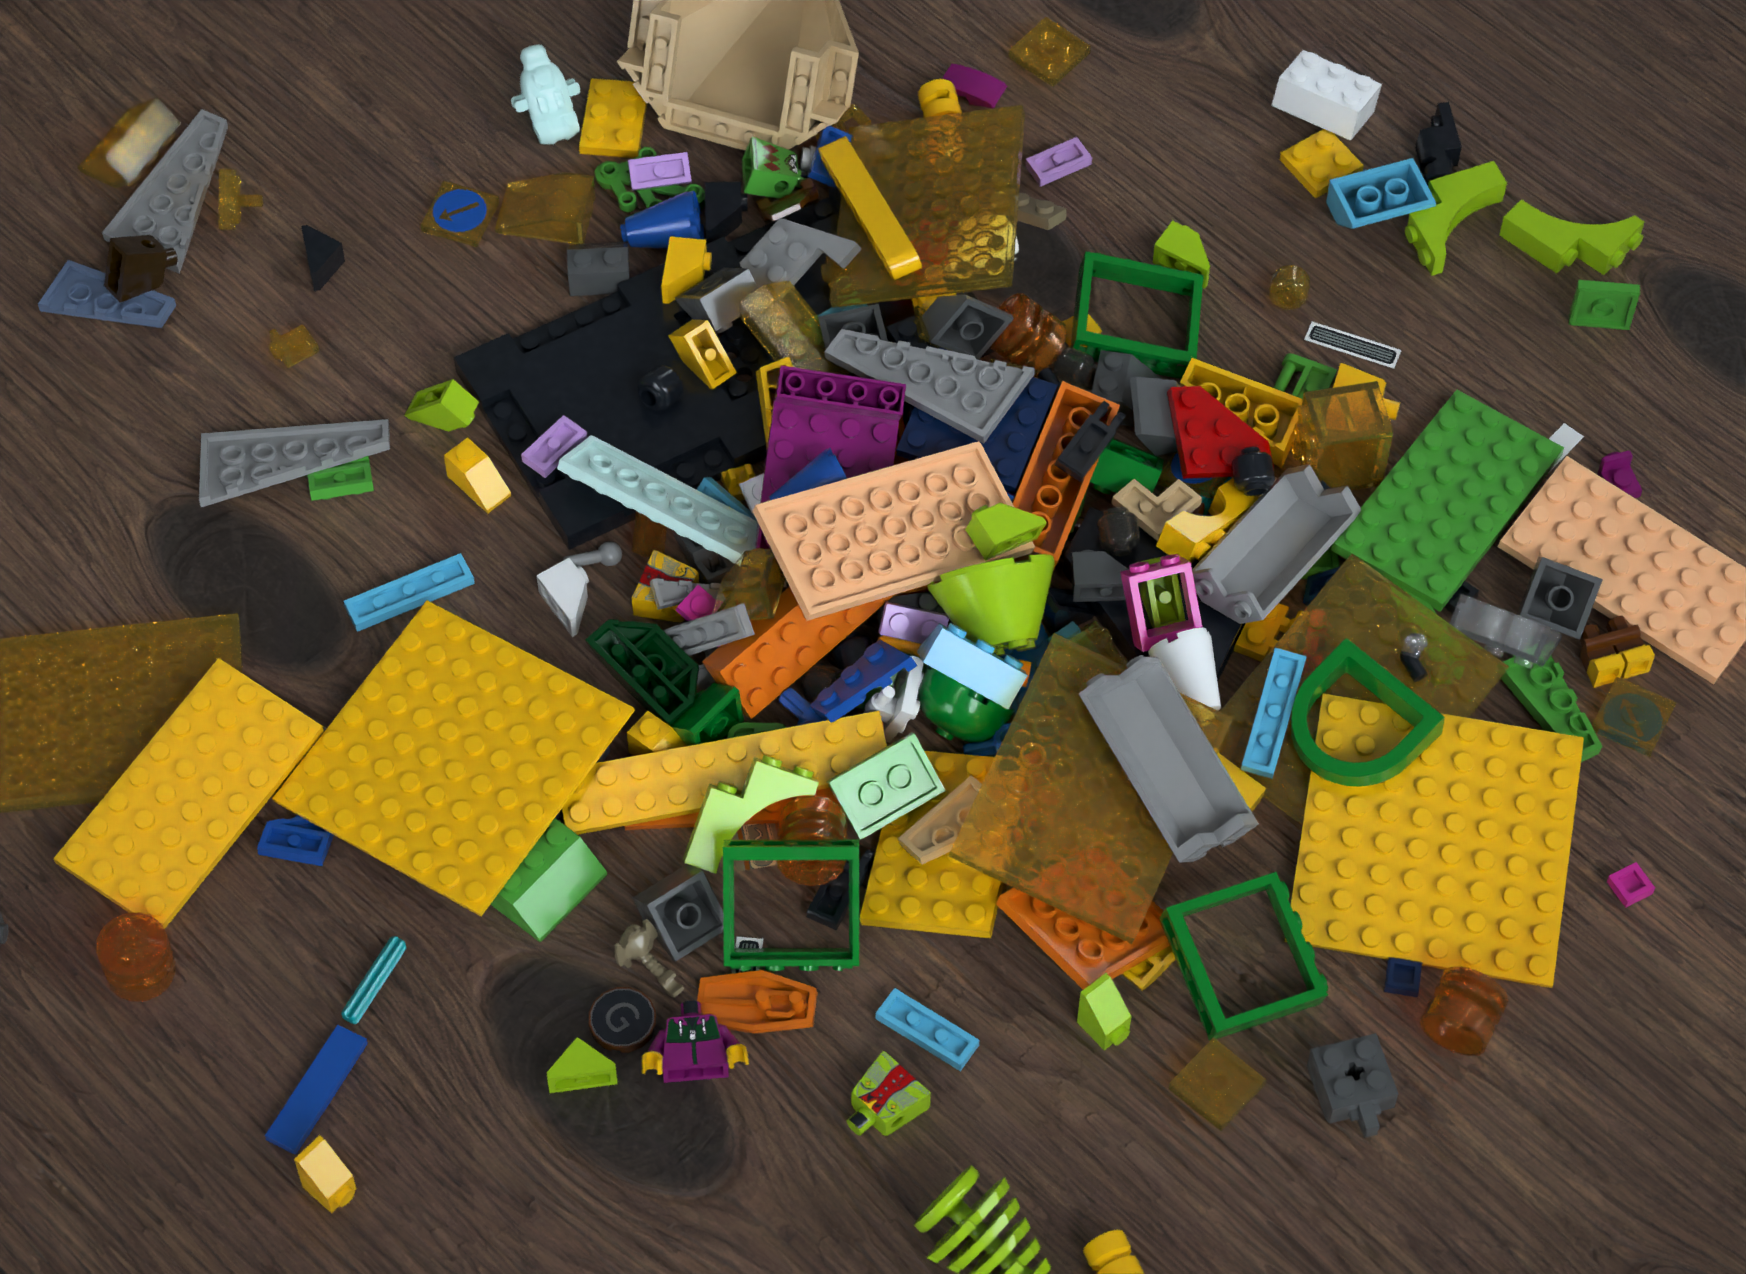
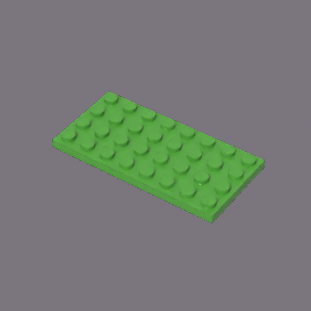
[1331,390,1564,612]

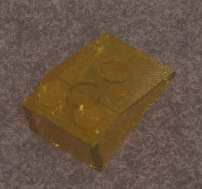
[495,172,596,244]

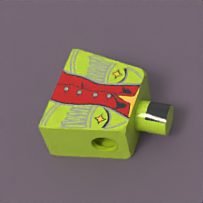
[846,1051,931,1136]

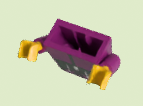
[642,1000,749,1083]

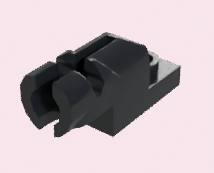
[1415,102,1462,186]

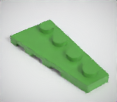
[1495,641,1602,762]

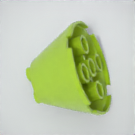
[927,554,1055,656]

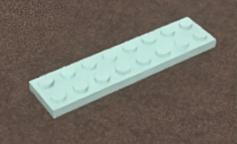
[557,435,783,583]

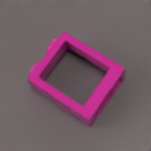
[1120,554,1203,652]

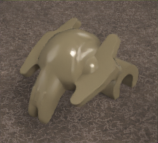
[615,919,685,998]

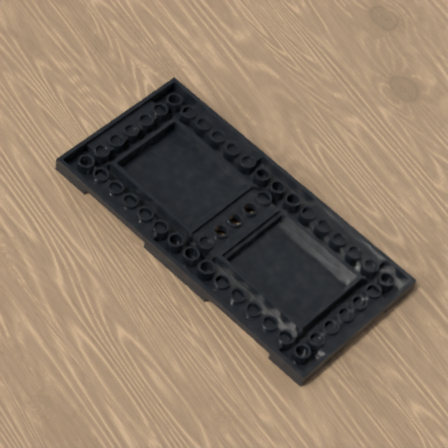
[454,166,1003,550]

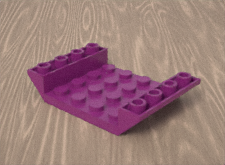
[756,366,906,555]

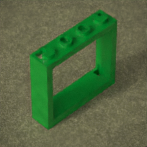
[1069,251,1204,379]
[723,839,859,971]
[1159,872,1328,1041]

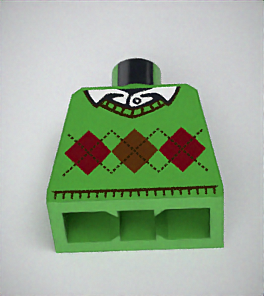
[742,137,812,199]

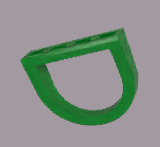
[1291,638,1445,786]

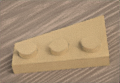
[898,775,1018,864]

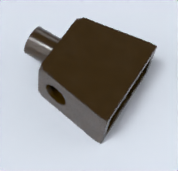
[104,235,178,302]

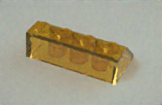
[739,281,859,377]

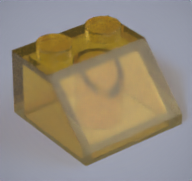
[712,548,785,620]

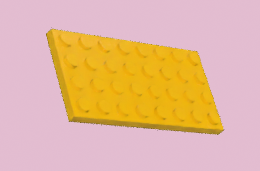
[53,658,324,934]

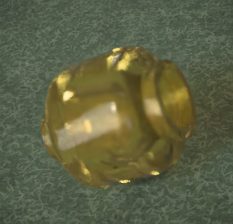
[1269,265,1310,310]

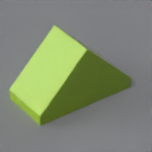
[547,1037,618,1093]

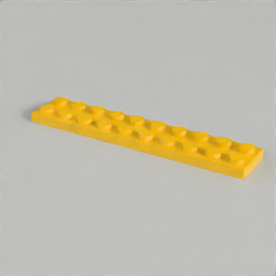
[562,711,887,835]

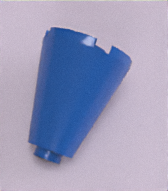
[620,191,705,249]
[769,448,847,500]

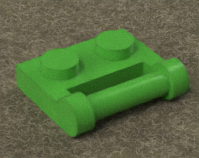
[1273,353,1337,422]

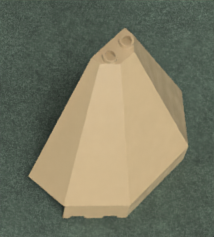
[617,0,859,151]

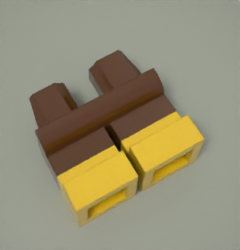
[1579,615,1655,688]

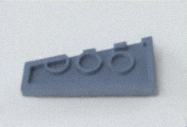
[38,260,176,328]

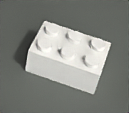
[1272,50,1382,140]

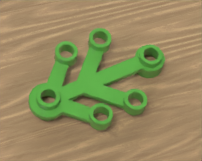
[595,147,705,212]

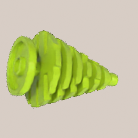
[913,1165,1051,1274]

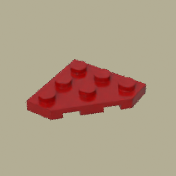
[1167,386,1274,479]

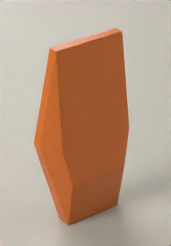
[697,970,818,1034]

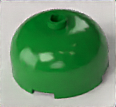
[917,665,1015,743]

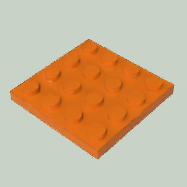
[996,844,1170,990]

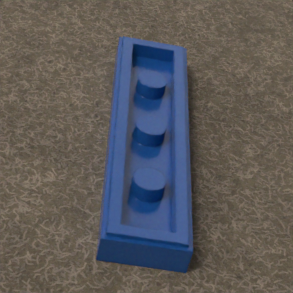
[265,1024,368,1155]

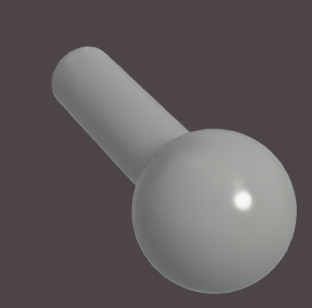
[563,541,622,567]

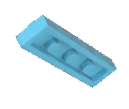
[343,553,475,632]
[1241,648,1307,779]

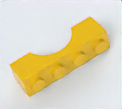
[1156,478,1262,564]

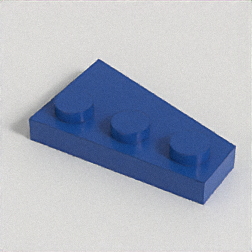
[810,640,918,723]

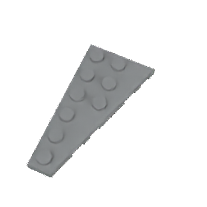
[102,109,228,274]
[824,329,1034,444]
[199,419,390,507]

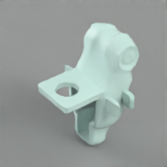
[511,45,580,145]

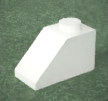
[537,558,589,637]

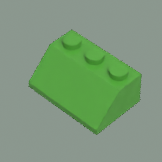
[491,818,607,943]

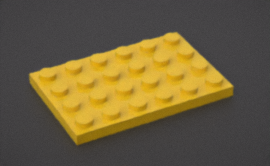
[859,751,1030,938]

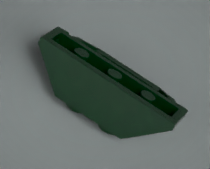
[585,619,699,725]

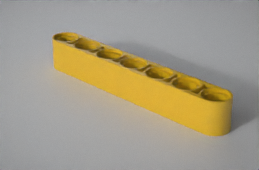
[818,136,922,281]

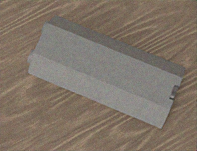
[1192,464,1361,624]
[1079,655,1259,863]

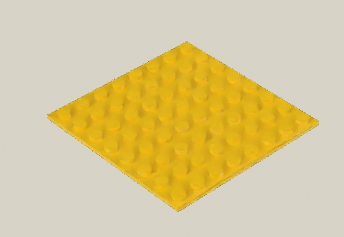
[272,600,635,916]
[1285,693,1584,988]

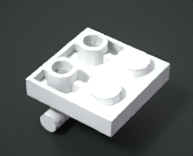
[862,656,924,743]

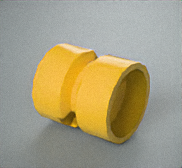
[918,79,963,135]
[1083,1230,1145,1274]

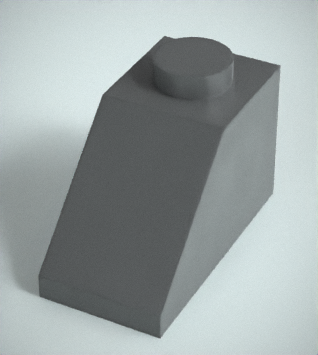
[1071,550,1139,602]

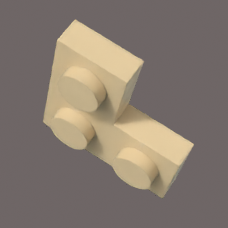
[1112,479,1202,541]

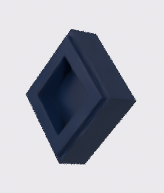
[1384,957,1422,997]

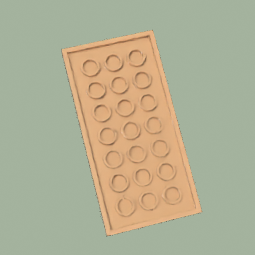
[752,441,1035,621]
[1498,456,1746,684]

